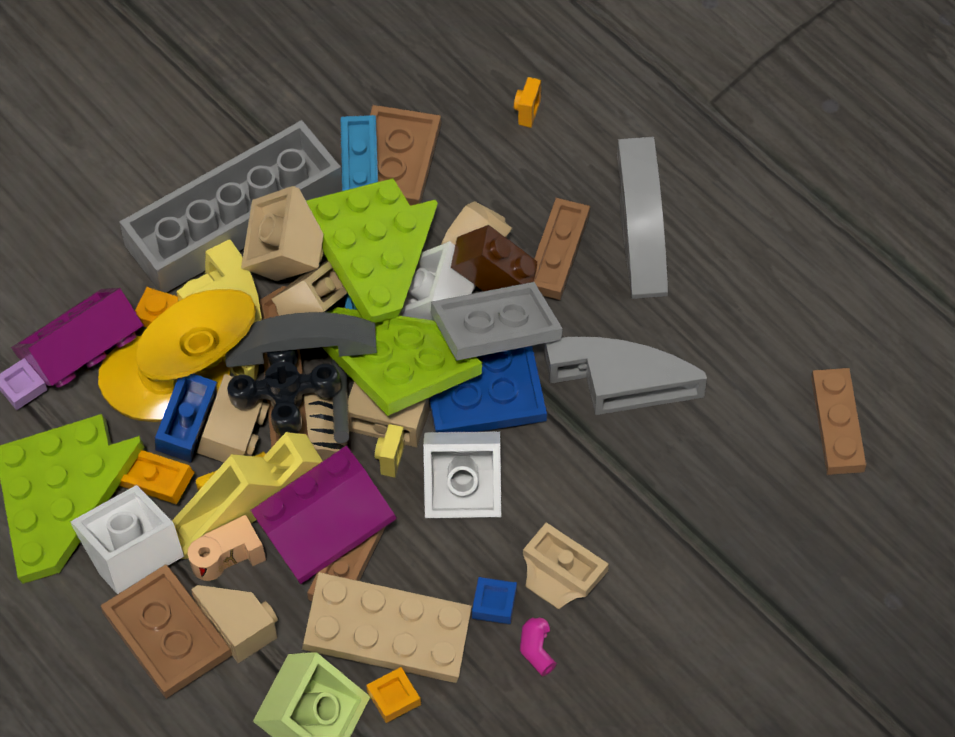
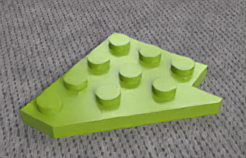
[306,178,438,323]
[322,307,482,416]
[0,414,144,584]

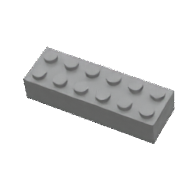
[119,120,342,293]

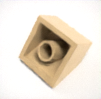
[241,186,324,281]

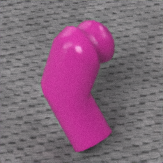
[520,617,557,676]

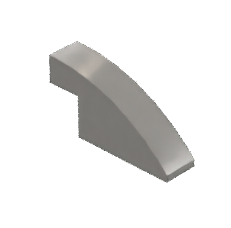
[617,137,668,299]
[544,337,707,415]

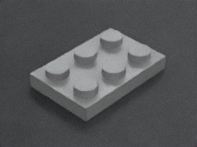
[430,282,563,360]

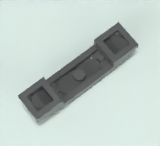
[226,312,377,367]

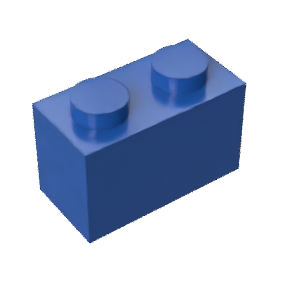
[155,374,217,463]

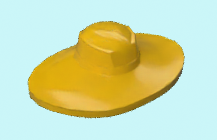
[136,289,256,380]
[98,335,230,422]

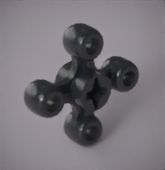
[227,350,341,436]

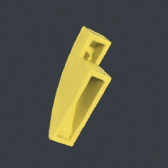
[188,239,261,380]
[172,432,323,559]

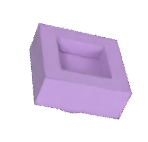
[0,358,47,410]

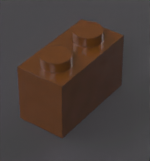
[451,225,538,291]

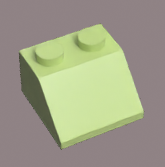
[253,652,370,737]

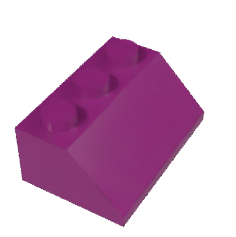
[11,288,144,388]
[250,445,397,584]

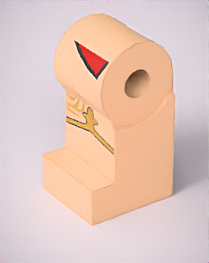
[187,515,266,581]

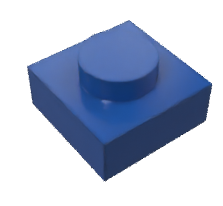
[472,577,517,624]

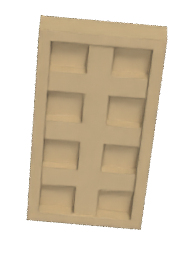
[302,572,472,683]

